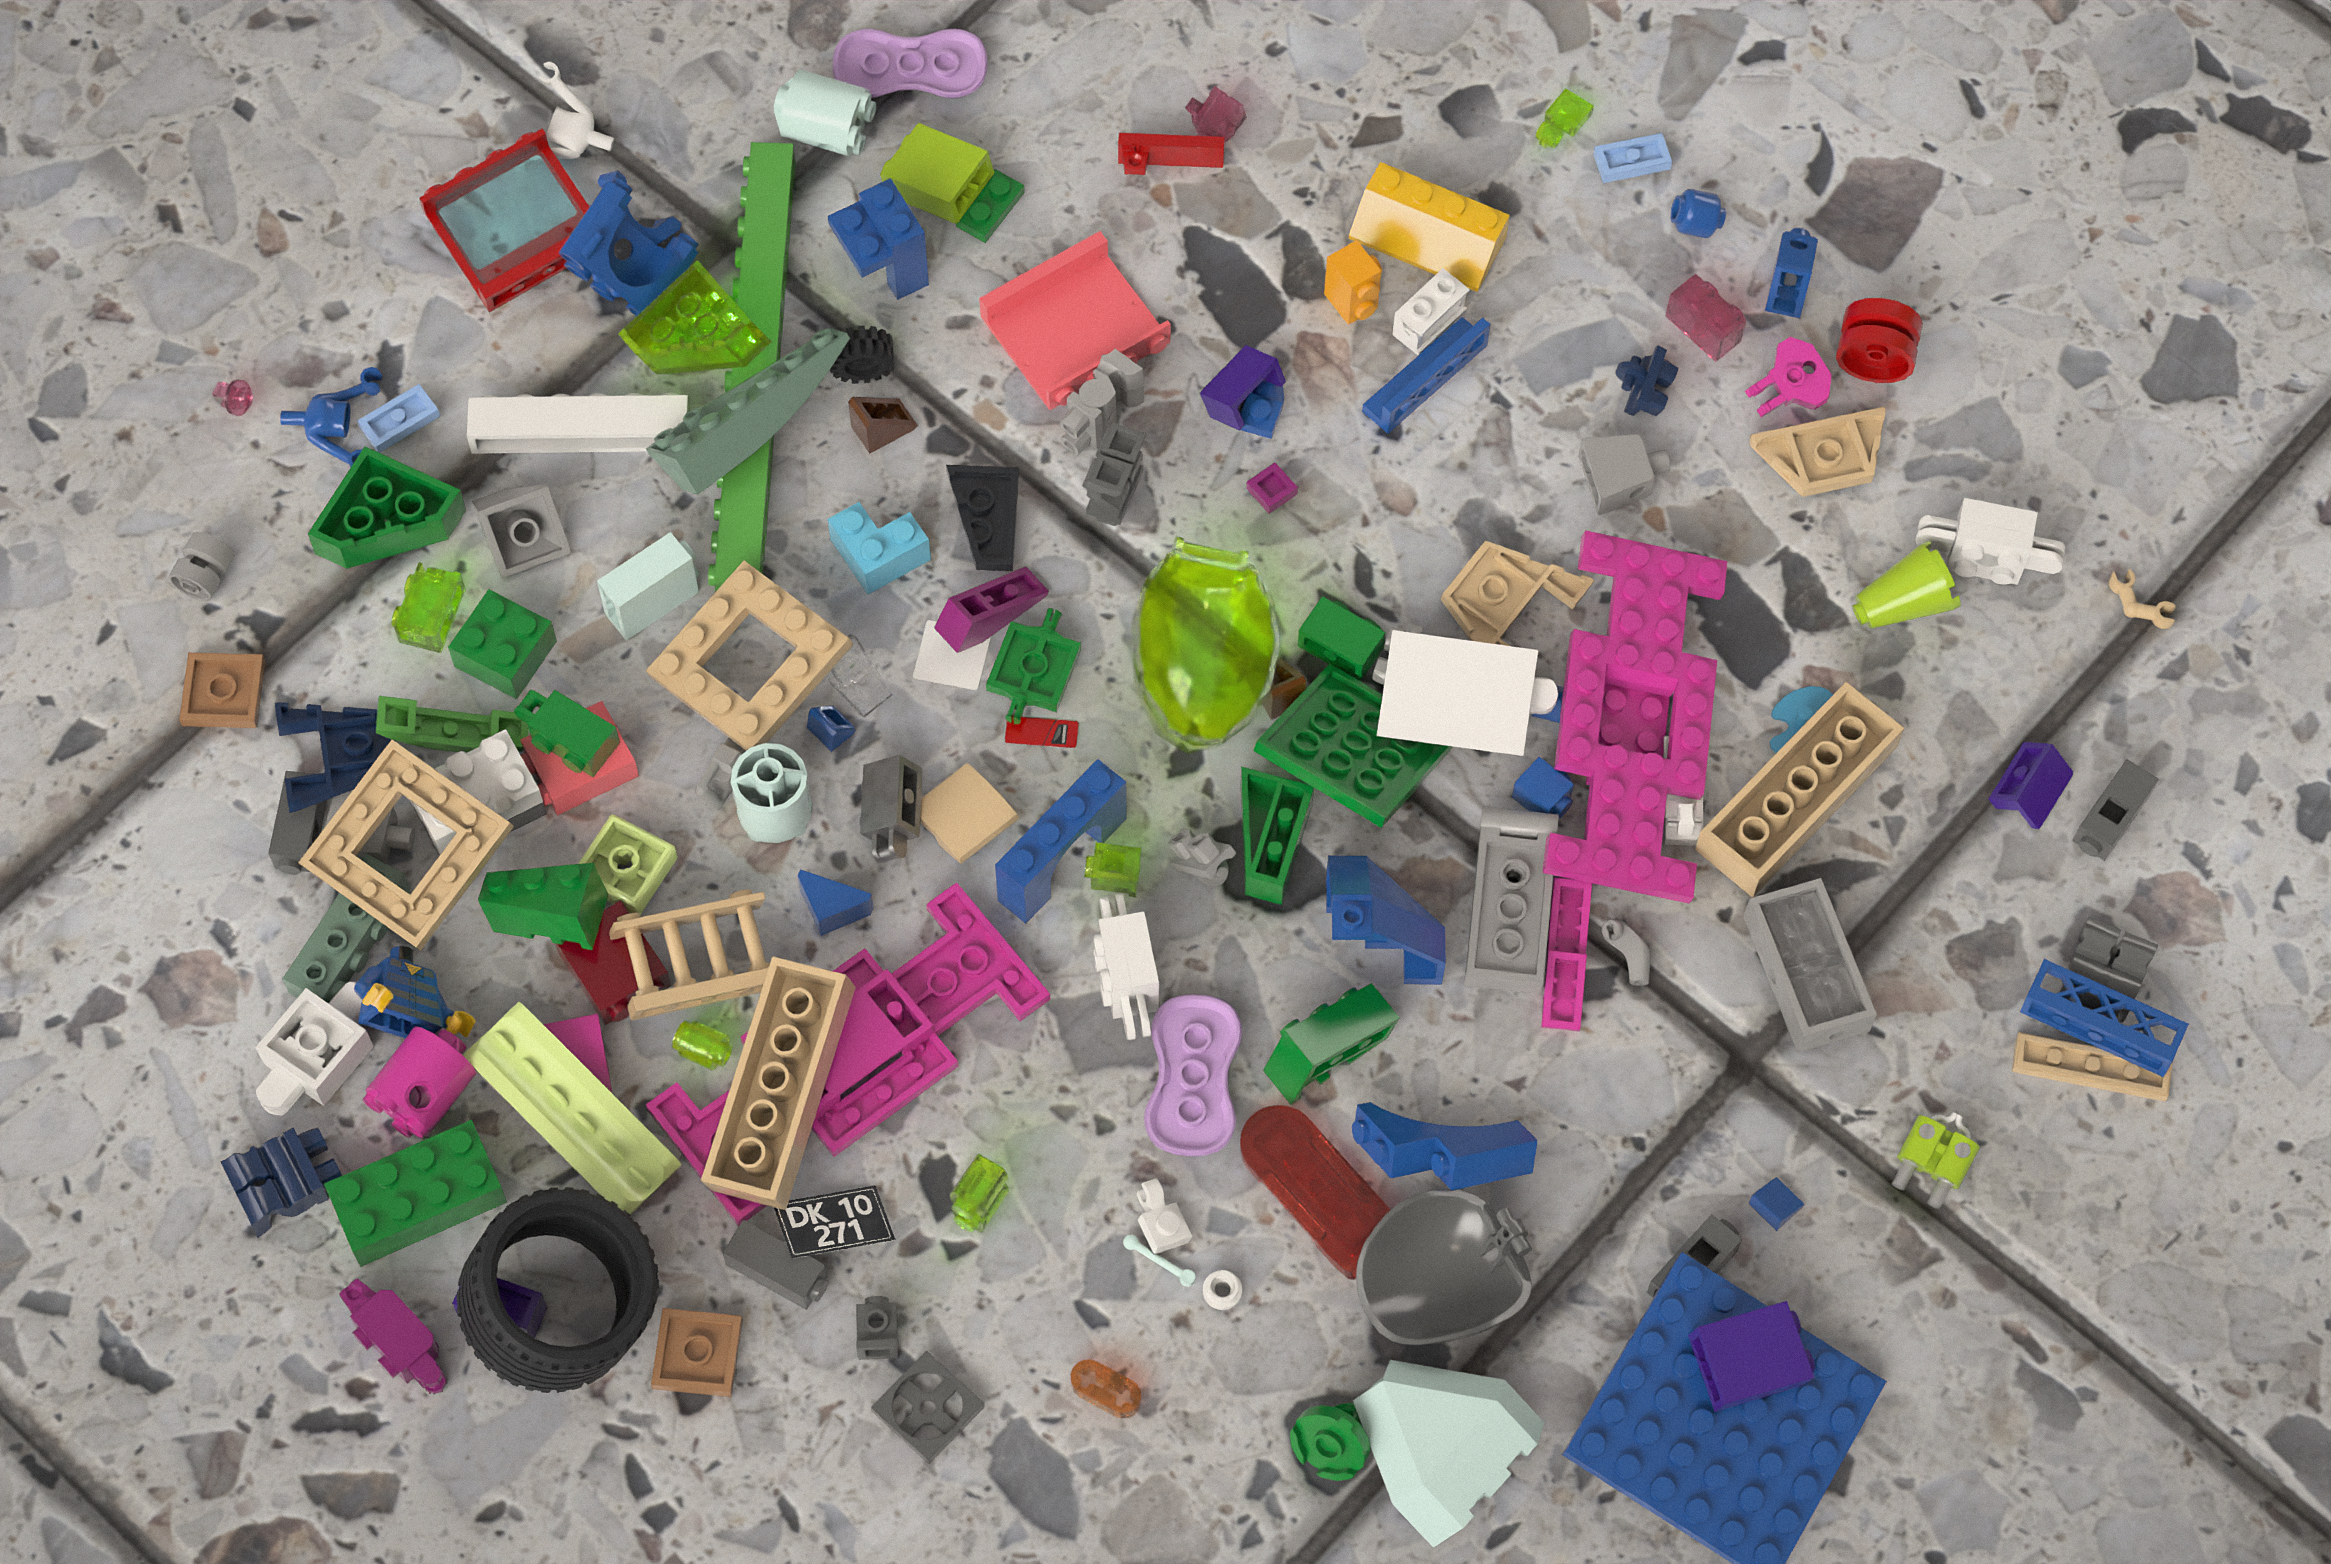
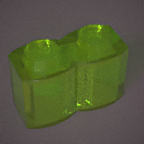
[950,1154,1009,1232]

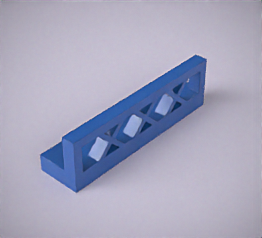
[1362,317,1491,434]
[2020,959,2189,1077]

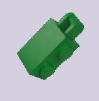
[514,689,620,777]

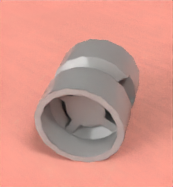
[168,532,235,602]

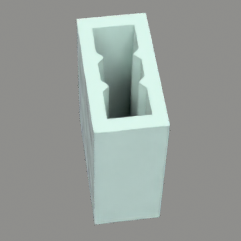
[597,532,699,641]

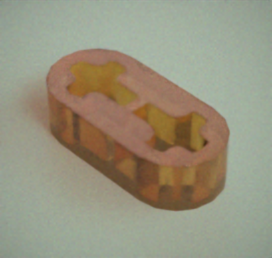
[1070,1359,1141,1419]

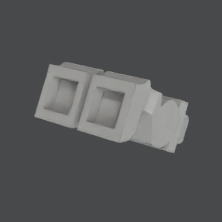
[1060,349,1144,455]

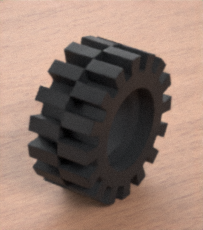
[830,325,895,384]

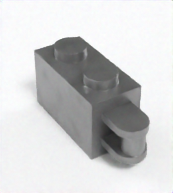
[859,755,922,864]

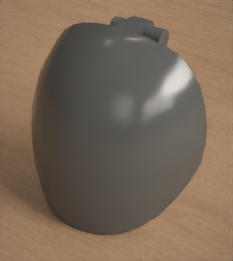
[1356,1189,1532,1345]

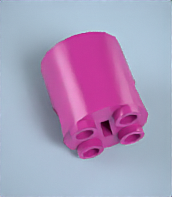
[362,1027,476,1138]

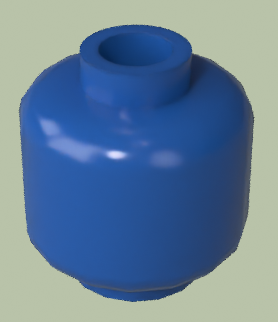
[1670,189,1726,238]

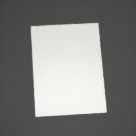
[1377,630,1538,756]

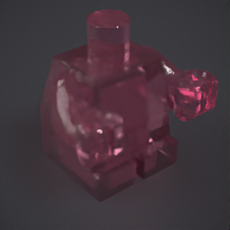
[1185,86,1247,143]

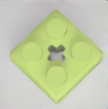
[578,814,677,915]

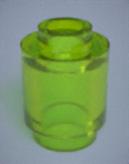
[672,1020,733,1071]

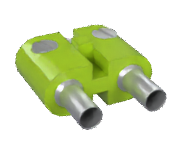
[1892,1112,1980,1209]

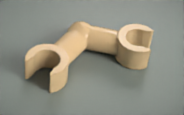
[2108,569,2176,629]

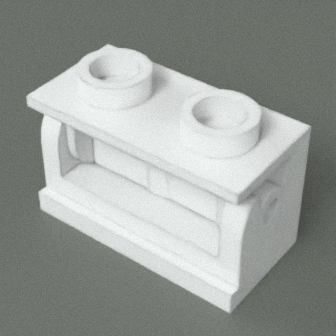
[1392,268,1470,355]

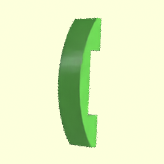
[376,696,529,753]

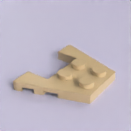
[1440,541,1595,646]

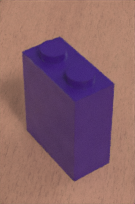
[1688,1301,1815,1412]

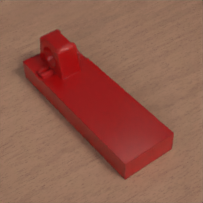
[1118,133,1225,175]

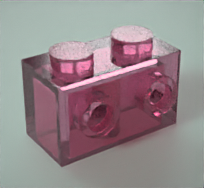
[1665,273,1746,362]

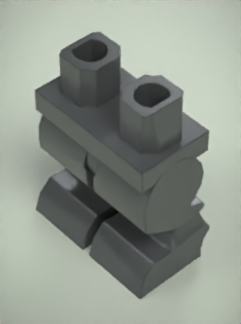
[1082,423,1146,526]
[2060,916,2158,1023]

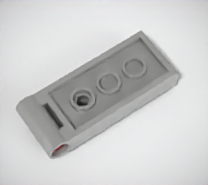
[1464,806,1559,994]

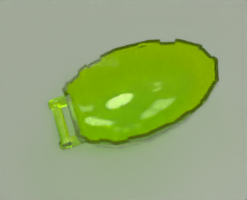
[1131,536,1280,754]

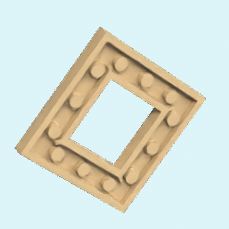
[646,561,853,751]
[298,740,514,951]

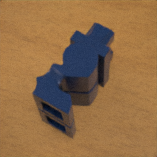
[220,1127,342,1238]

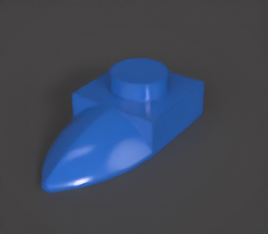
[1240,380,1284,439]

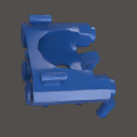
[558,170,699,324]

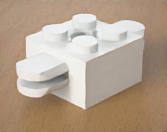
[1916,498,2065,585]
[1092,893,1159,1040]
[255,982,374,1116]

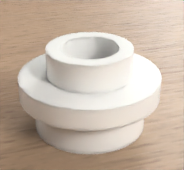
[1203,1270,1242,1310]

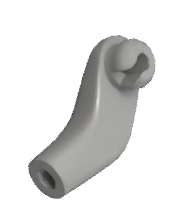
[1602,919,1650,986]

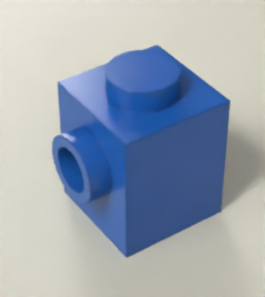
[1512,757,1574,818]

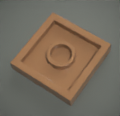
[179,652,265,728]
[651,1308,743,1397]

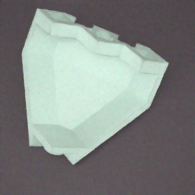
[1353,1360,1544,1548]

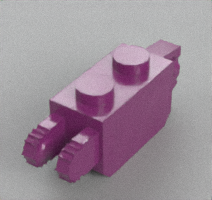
[339,1278,447,1395]

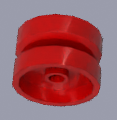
[1836,298,1923,383]

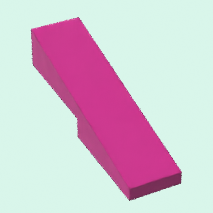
[1541,878,1592,1032]

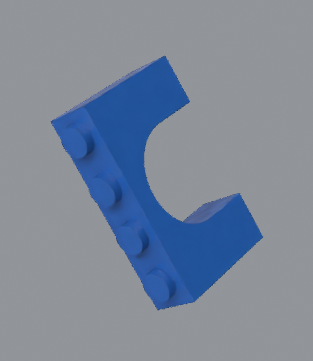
[995,759,1127,924]

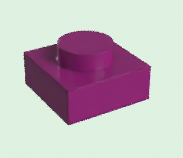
[1246,462,1298,514]

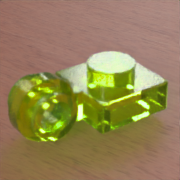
[1535,88,1594,149]

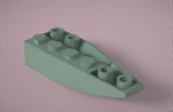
[646,328,850,495]

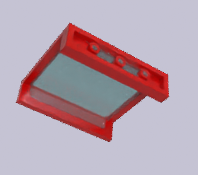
[419,128,589,313]

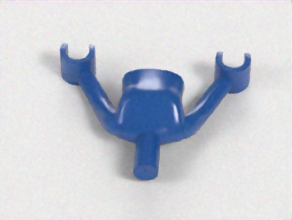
[280,367,382,468]

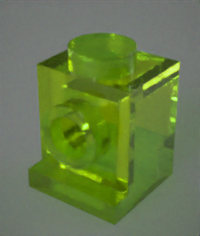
[1084,842,1141,897]

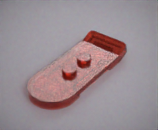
[1240,1105,1391,1280]

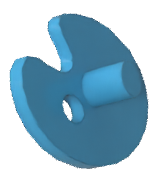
[1769,686,1834,753]

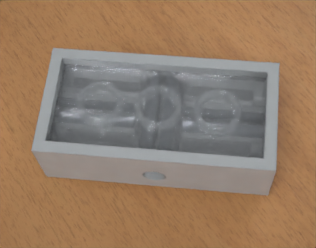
[1743,878,1877,1053]

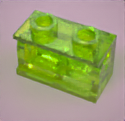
[391,562,466,653]

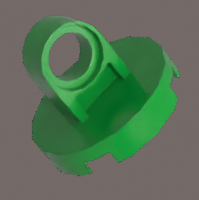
[1290,1403,1370,1481]

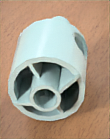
[774,69,876,156]
[731,743,812,843]

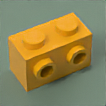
[1324,240,1382,325]

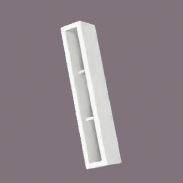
[467,392,690,454]

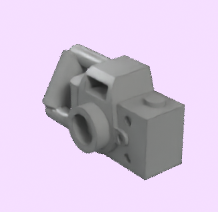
[695,737,746,811]

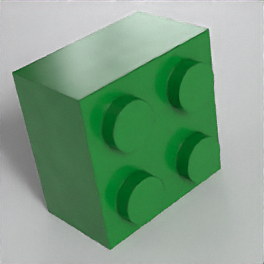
[448,589,557,700]

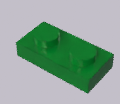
[956,169,1025,243]

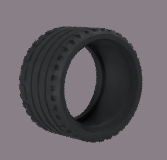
[456,1187,659,1393]

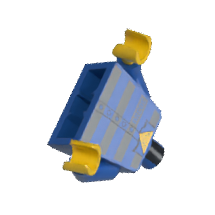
[354,946,476,1038]

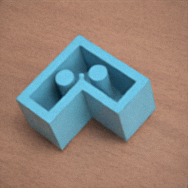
[827,502,931,594]

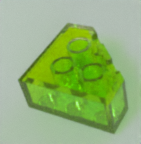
[618,260,772,375]

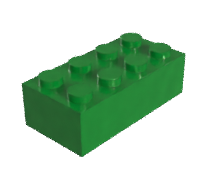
[324,1120,508,1267]

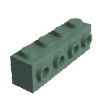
[282,854,410,1003]

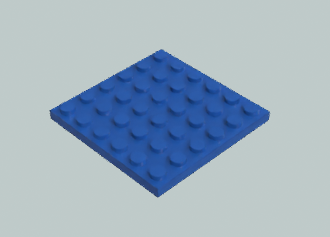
[1562,1252,1887,1564]

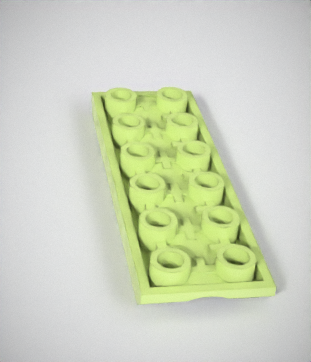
[463,1002,682,1215]

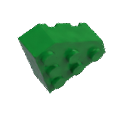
[308,446,466,569]

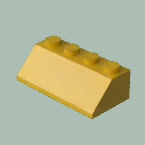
[1349,162,1510,292]

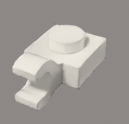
[1137,1178,1192,1254]

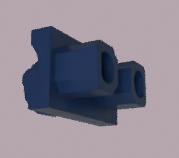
[1615,345,1679,416]

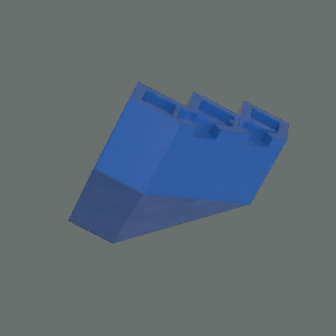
[1326,855,1446,985]

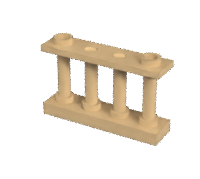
[609,889,770,1021]

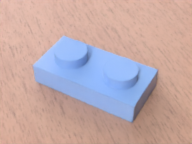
[1593,133,1672,183]
[357,384,440,453]

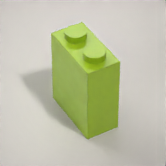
[880,123,995,224]

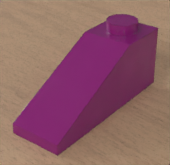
[934,566,1049,653]

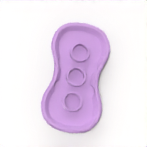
[833,29,987,99]
[1144,994,1242,1156]

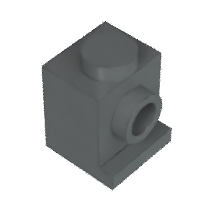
[856,1296,899,1360]

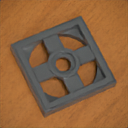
[871,1351,985,1464]

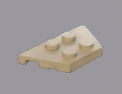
[1749,407,1886,497]

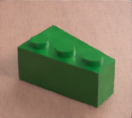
[1240,766,1314,905]
[478,862,608,950]
[1263,983,1400,1105]

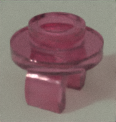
[212,379,253,416]

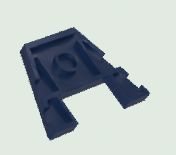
[275,702,396,813]

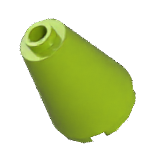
[1852,541,1961,629]

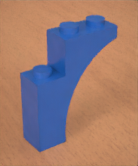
[1352,1102,1538,1191]

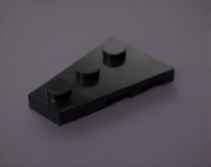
[946,465,1019,571]

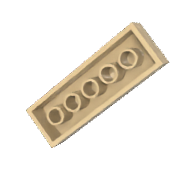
[1695,682,1905,898]
[701,956,856,1210]

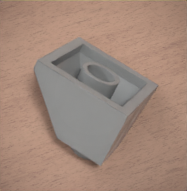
[472,485,571,579]

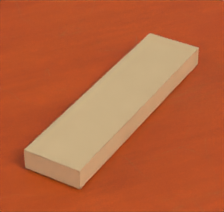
[2011,1032,2173,1102]

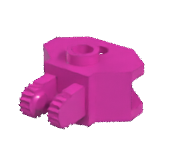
[1745,337,1832,417]

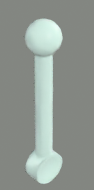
[1123,1234,1196,1287]

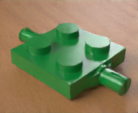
[986,608,1081,724]

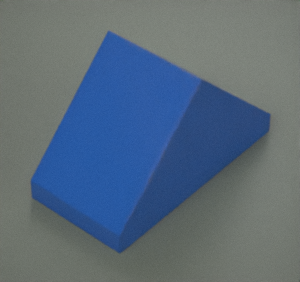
[798,869,874,936]

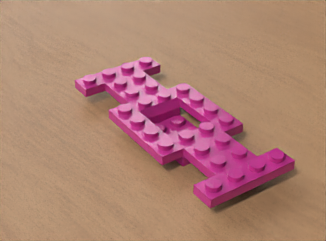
[1542,530,1727,904]
[645,882,1051,1226]

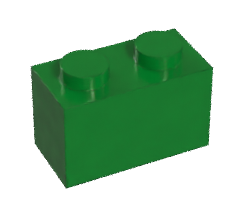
[1297,596,1386,681]

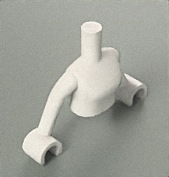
[513,62,615,172]

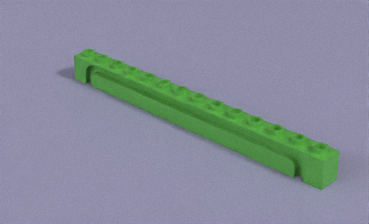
[708,142,796,592]

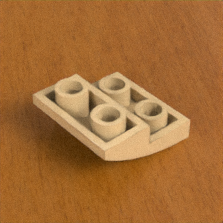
[920,763,1019,864]

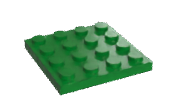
[1253,664,1453,828]

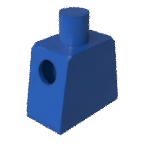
[1765,228,1818,318]

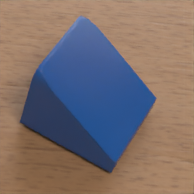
[1749,1177,1805,1231]

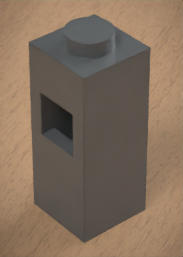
[2072,759,2159,861]
[268,771,327,875]
[1647,1214,1742,1297]
[722,1220,829,1310]

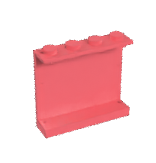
[979,231,1171,410]

